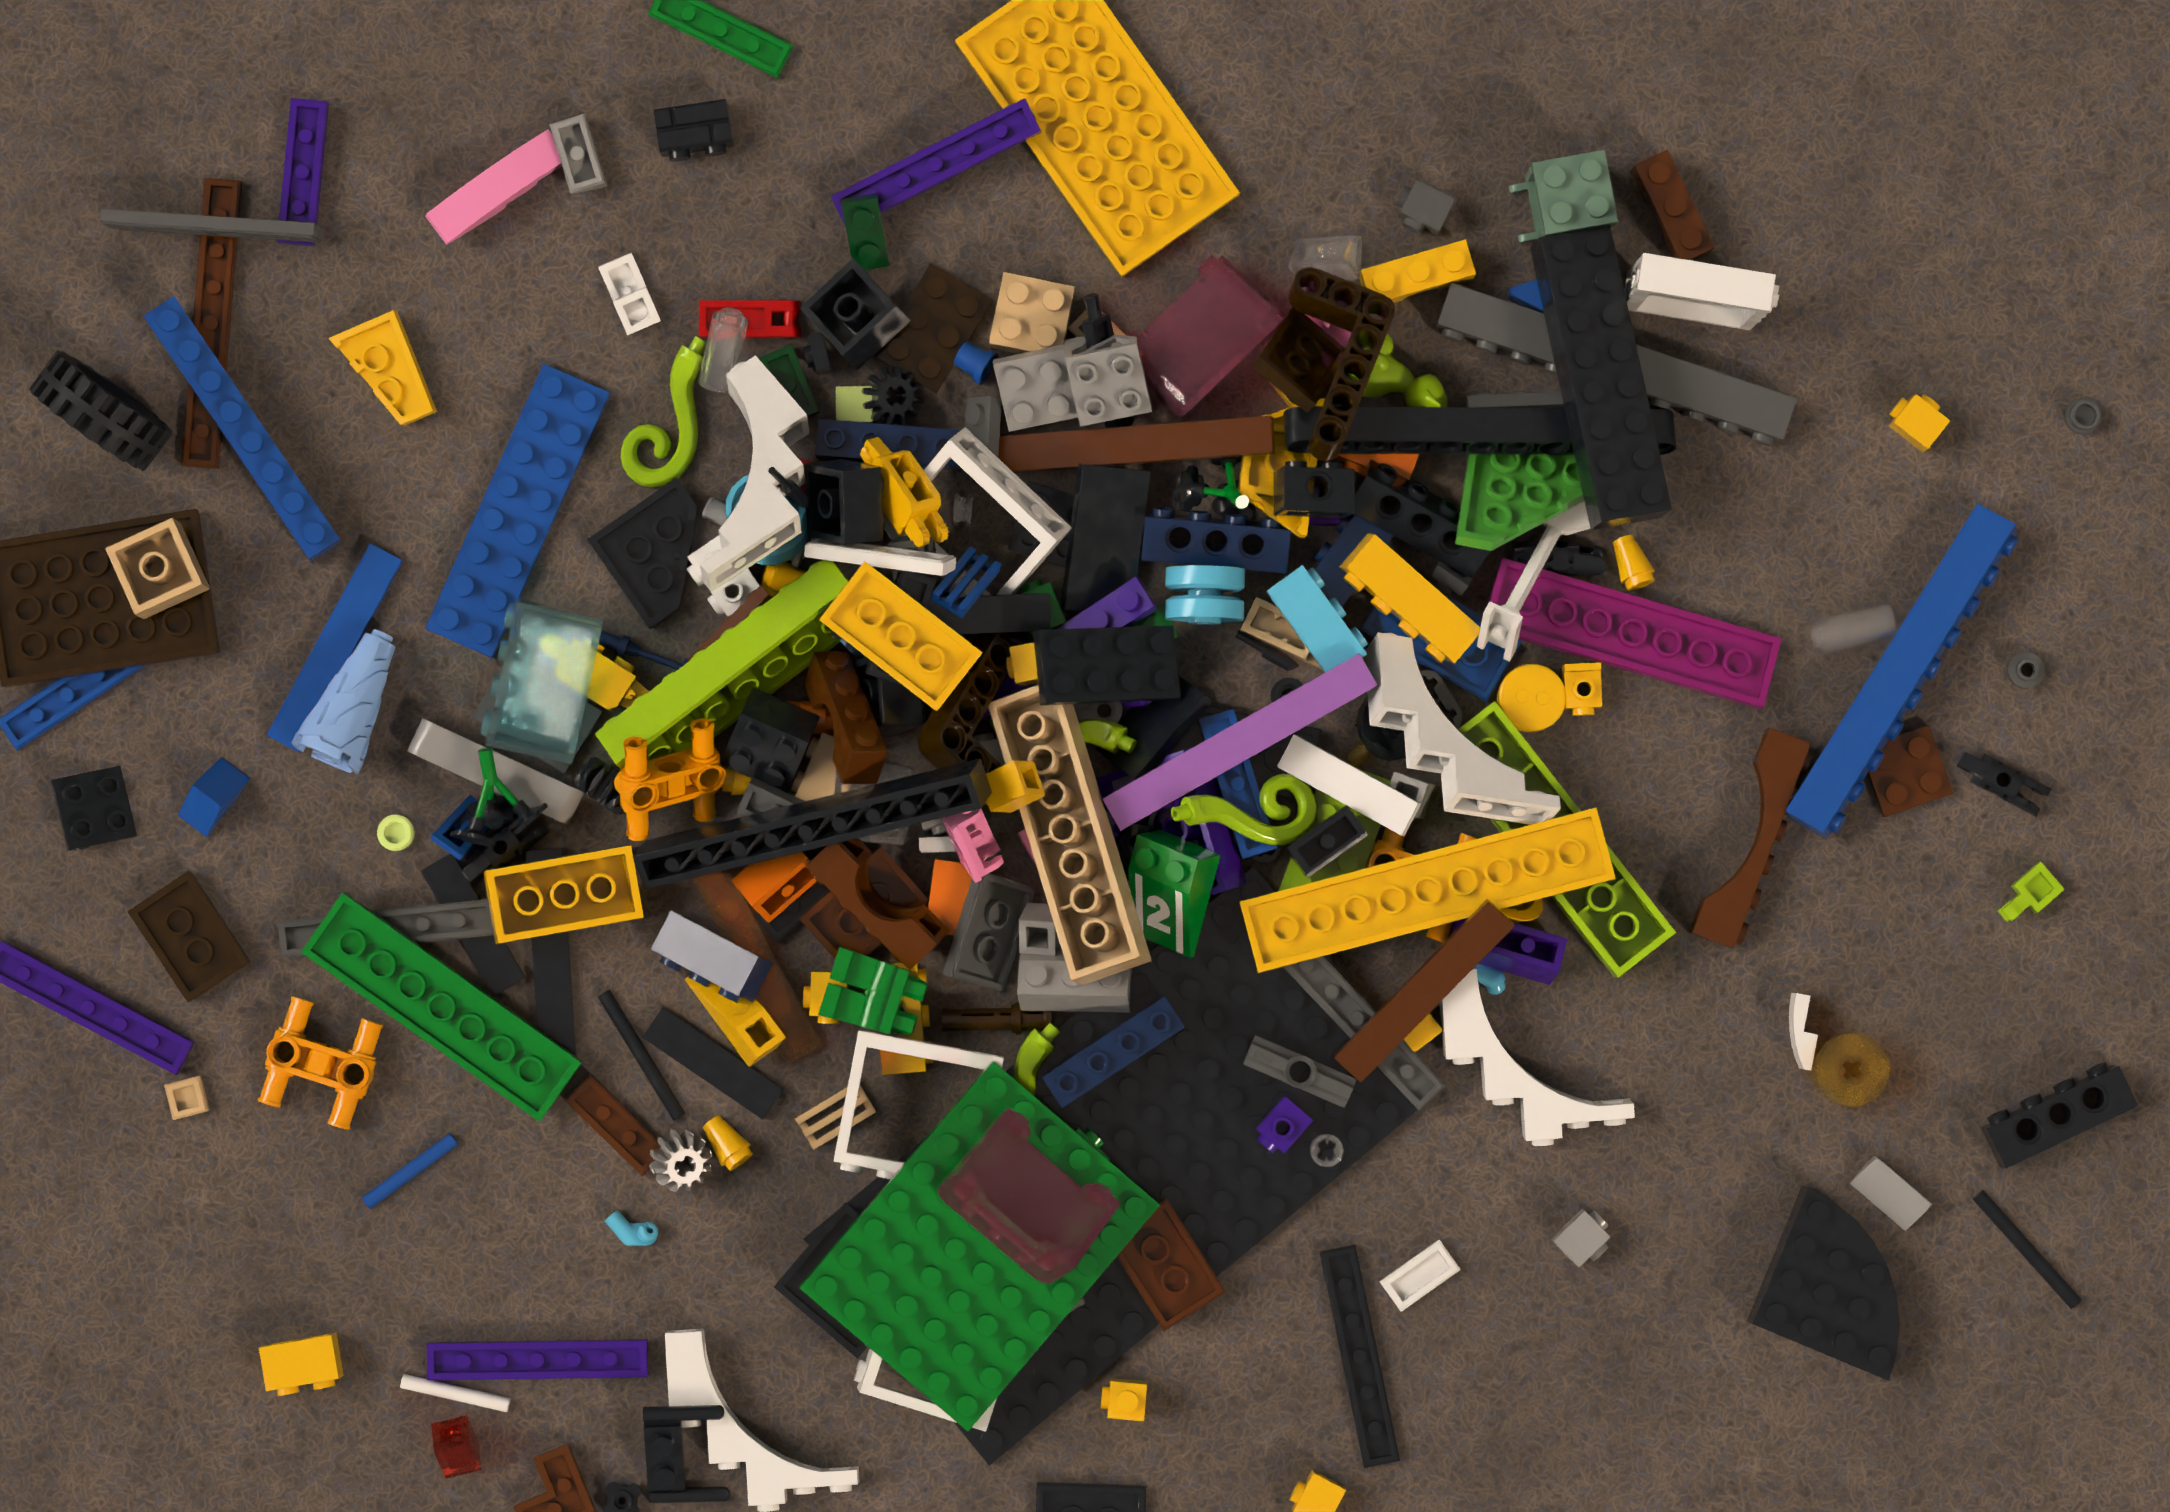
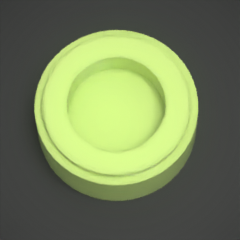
[377,815,415,851]

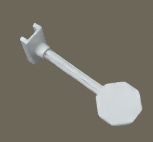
[1477,501,1590,662]

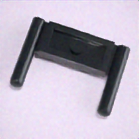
[643,1405,730,1503]

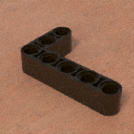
[1288,267,1395,461]
[918,632,1029,806]

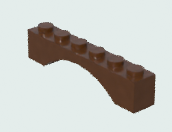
[1689,728,1813,948]

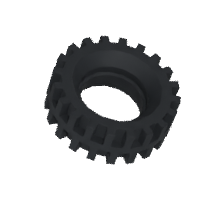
[29,350,173,471]

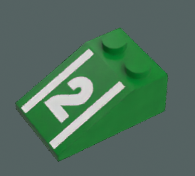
[1128,829,1221,958]

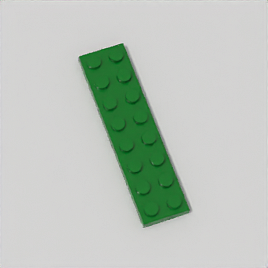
[301,892,583,1122]

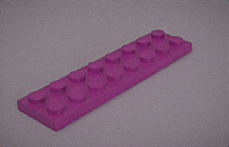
[1489,557,1782,710]

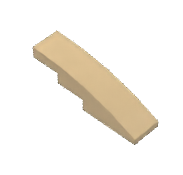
[1241,597,1365,670]

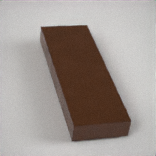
[564,1074,661,1177]

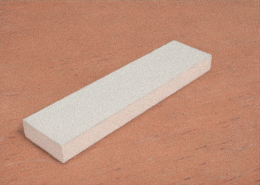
[804,539,956,576]
[1277,735,1421,836]

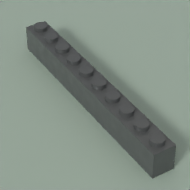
[1435,283,1797,446]

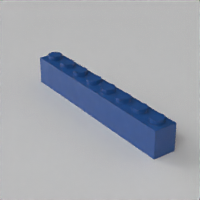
[143,296,341,562]

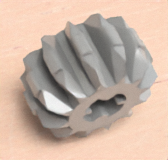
[649,1128,712,1192]

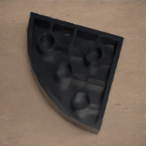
[1747,1186,1900,1381]

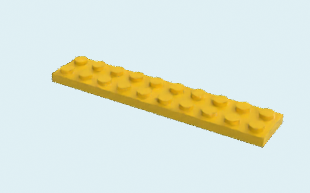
[1240,808,1616,973]

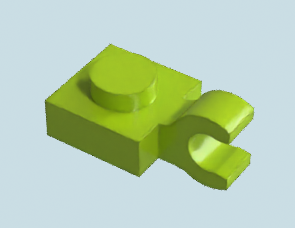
[1997,862,2065,922]

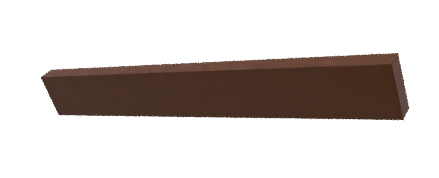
[181,178,242,469]
[998,416,1275,473]

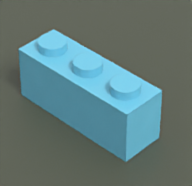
[1266,565,1368,672]

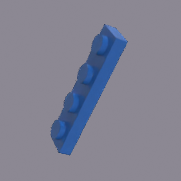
[1198,709,1277,859]

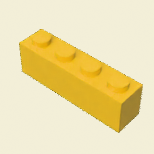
[1339,533,1480,663]

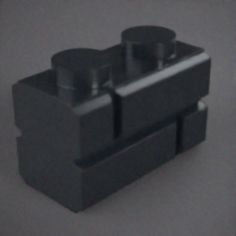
[654,99,734,162]
[1285,805,1368,878]

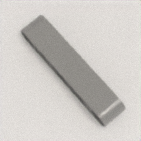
[407,718,584,825]

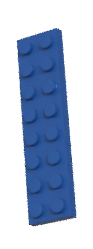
[425,364,610,658]

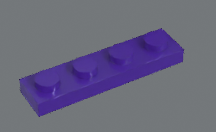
[277,98,329,247]

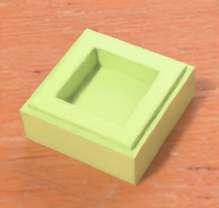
[836,386,873,423]

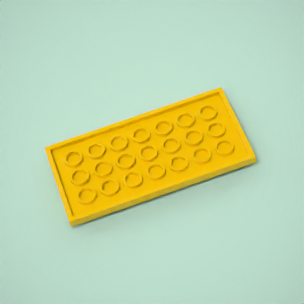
[955,0,1240,278]

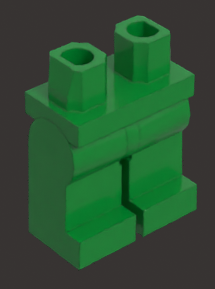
[818,947,928,1035]

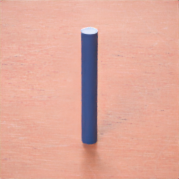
[362,1133,459,1209]

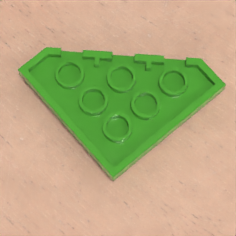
[1455,454,1584,551]

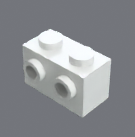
[687,536,760,617]

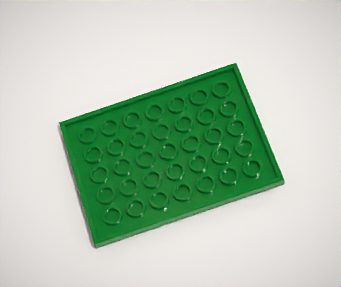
[799,1061,1160,1431]

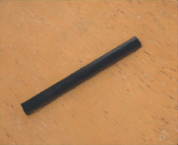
[598,989,686,1121]
[1973,1190,2082,1309]

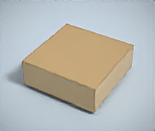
[164,1075,210,1120]

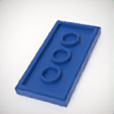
[1361,596,1522,703]

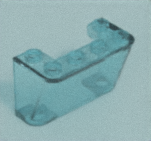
[480,597,604,764]

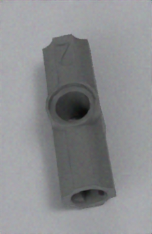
[1243,1035,1357,1108]

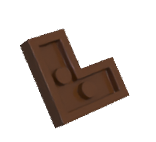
[514,1443,596,1512]

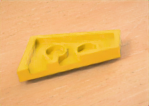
[329,310,437,426]

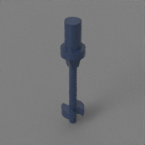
[594,629,689,670]

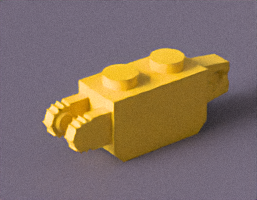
[860,437,949,548]
[539,633,649,711]

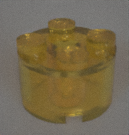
[1810,1033,1890,1107]

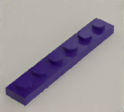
[830,98,1042,227]
[976,577,1158,728]
[0,940,195,1075]
[427,1339,648,1380]

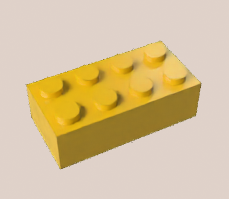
[483,845,644,944]

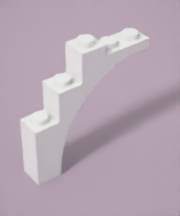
[1440,967,1635,1146]
[665,1329,859,1512]

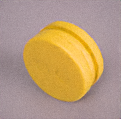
[1497,664,1566,732]

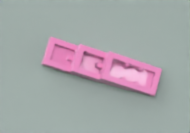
[425,129,562,245]

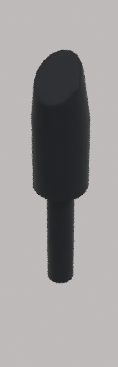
[768,467,811,508]
[1235,631,1299,671]

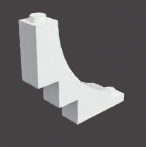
[700,355,809,592]
[1365,632,1561,825]

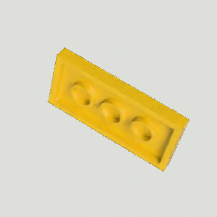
[819,561,982,711]

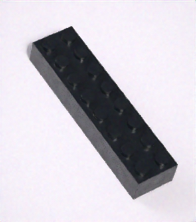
[1530,225,1672,530]

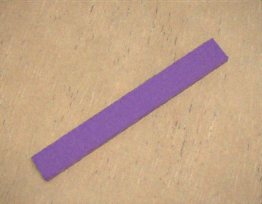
[1103,653,1377,831]

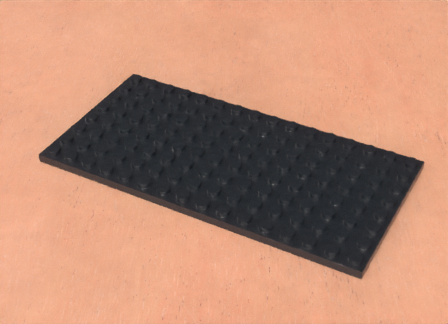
[803,867,1418,1465]

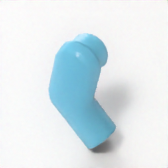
[1475,964,1506,995]
[604,1209,658,1246]

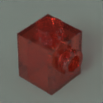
[431,1415,481,1479]

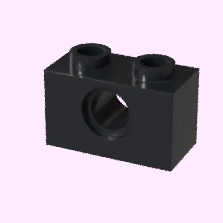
[1274,461,1355,518]

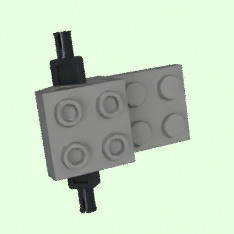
[993,293,1152,432]

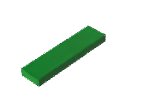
[648,0,794,79]

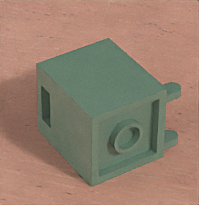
[1508,150,1618,243]

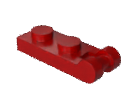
[699,300,801,339]

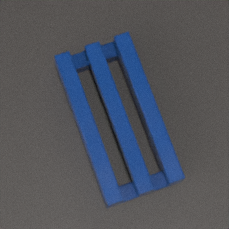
[931,546,1001,618]

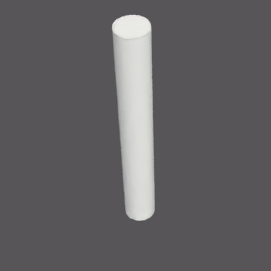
[400,1374,511,1412]

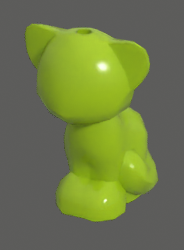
[1347,334,1448,407]

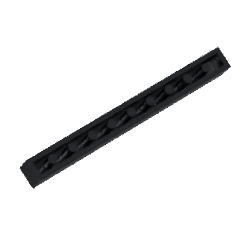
[633,759,992,889]

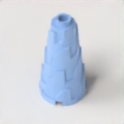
[291,629,396,774]

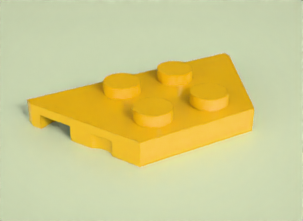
[1238,398,1325,538]

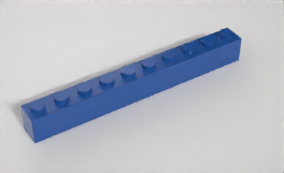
[1786,503,2019,840]

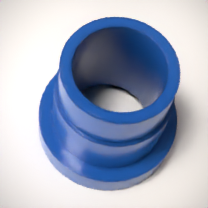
[954,341,998,385]

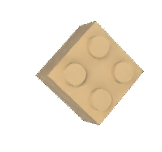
[989,272,1075,354]
[105,518,210,619]

